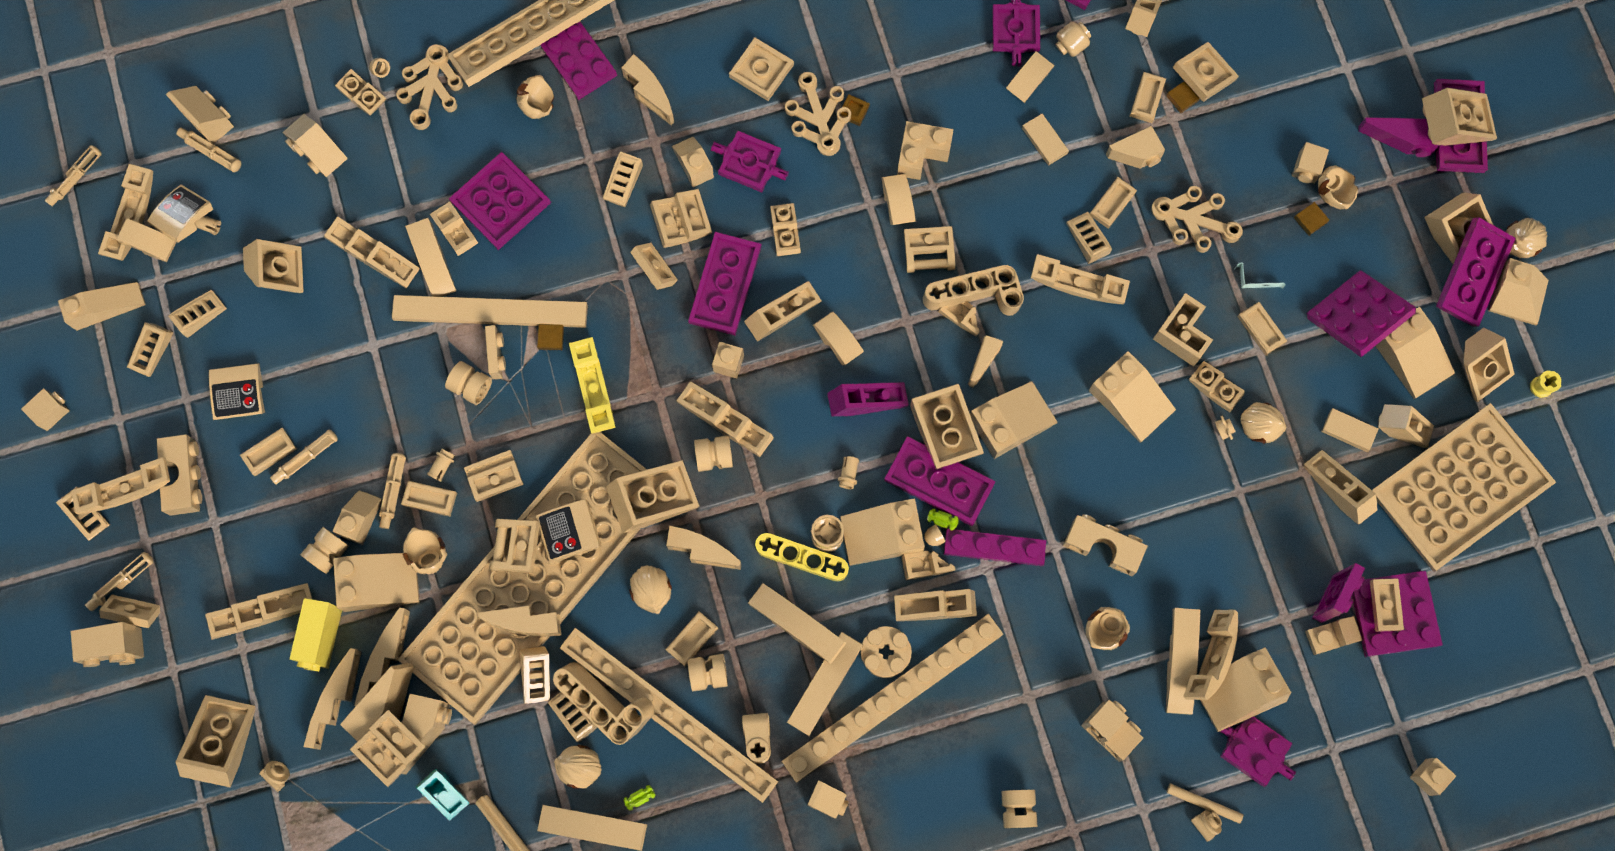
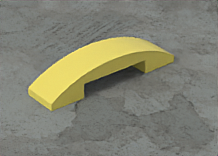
[569,337,616,434]

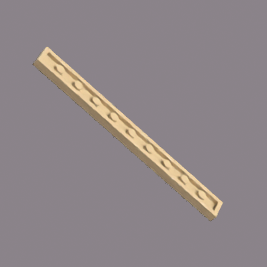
[782,614,1004,783]
[560,628,778,803]

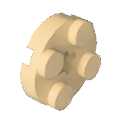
[861,626,912,678]

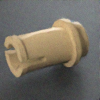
[194,216,221,235]
[427,449,455,482]
[837,456,859,489]

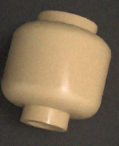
[1055,21,1091,57]

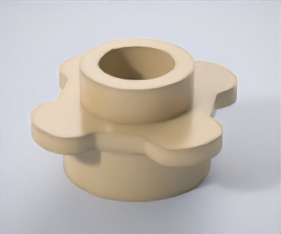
[1215,415,1236,440]

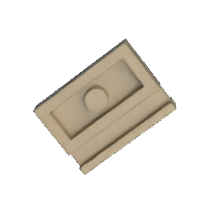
[464,450,524,502]

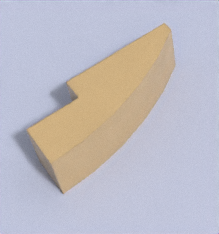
[622,54,674,125]
[405,218,456,297]
[666,526,741,570]
[894,589,977,621]
[478,606,561,637]

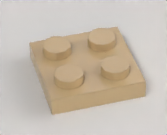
[729,38,794,101]
[1173,42,1239,102]

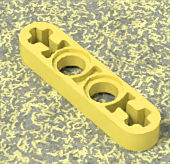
[755,533,849,581]

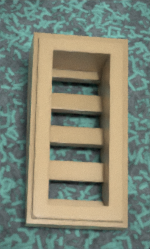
[603,152,643,207]
[1066,212,1112,264]
[168,290,227,338]
[127,322,174,377]
[968,335,1003,387]
[56,487,110,541]
[520,646,550,704]
[548,692,597,743]

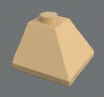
[243,239,304,293]
[1489,258,1549,326]
[1464,328,1515,402]

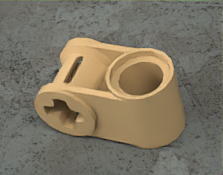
[742,713,771,764]

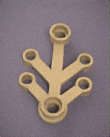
[396,44,463,130]
[785,72,851,156]
[1151,186,1243,253]

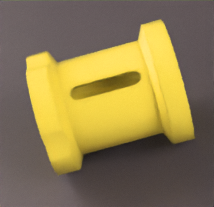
[1530,371,1561,398]

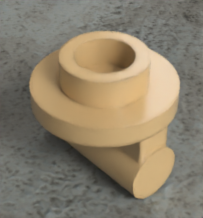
[259,761,290,792]
[1190,810,1222,842]

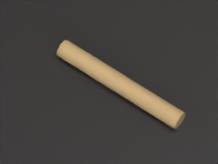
[1166,783,1243,824]

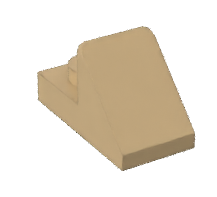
[1305,616,1362,655]

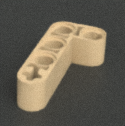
[923,265,1024,316]
[553,662,654,745]

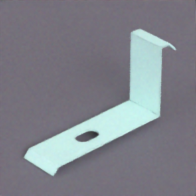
[1234,263,1286,289]

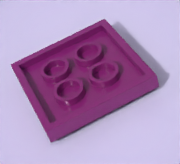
[449,152,551,250]
[1307,270,1416,357]
[1352,571,1443,657]

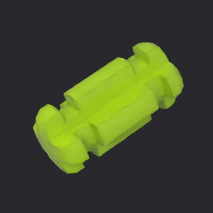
[927,509,959,530]
[624,785,656,811]

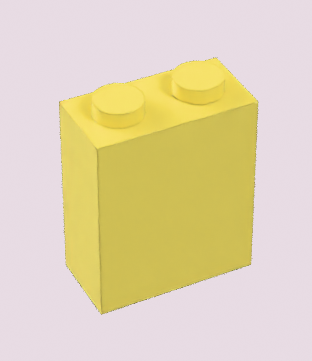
[290,598,342,672]

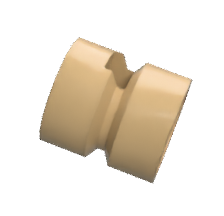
[445,361,492,405]
[694,435,733,472]
[811,515,844,553]
[300,527,349,574]
[688,654,728,692]
[1001,790,1038,828]

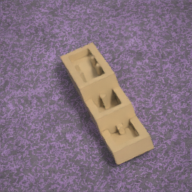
[324,217,420,288]
[677,381,774,457]
[205,583,312,640]
[748,583,846,664]
[354,608,410,706]
[1166,608,1200,715]
[787,632,863,736]
[303,648,361,750]
[537,805,647,851]

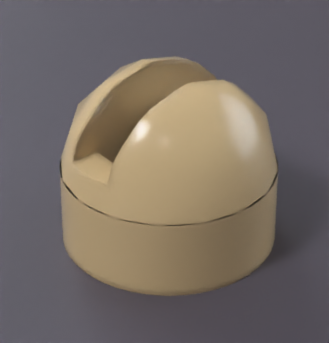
[369,58,390,78]
[924,525,945,546]

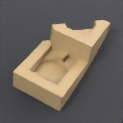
[938,291,979,336]
[901,551,955,580]

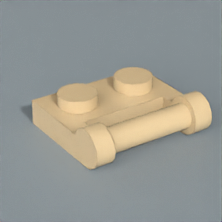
[904,226,955,273]
[489,519,540,573]

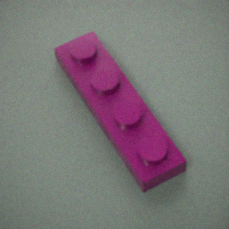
[944,529,1046,566]

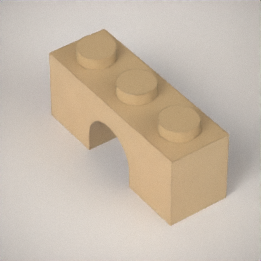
[157,434,202,516]
[1063,514,1148,576]

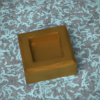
[1166,81,1200,113]
[840,94,870,126]
[1294,202,1329,236]
[537,324,564,350]

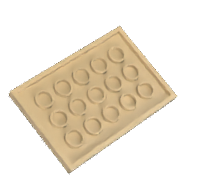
[1372,403,1556,572]

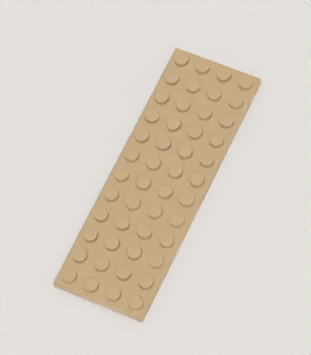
[398,432,647,725]

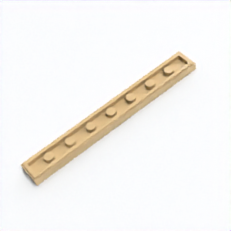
[392,295,588,328]

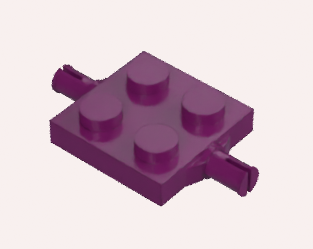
[992,0,1040,66]
[711,131,789,192]
[1220,716,1296,787]

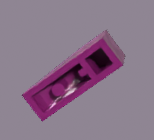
[1358,118,1439,157]
[827,382,909,417]

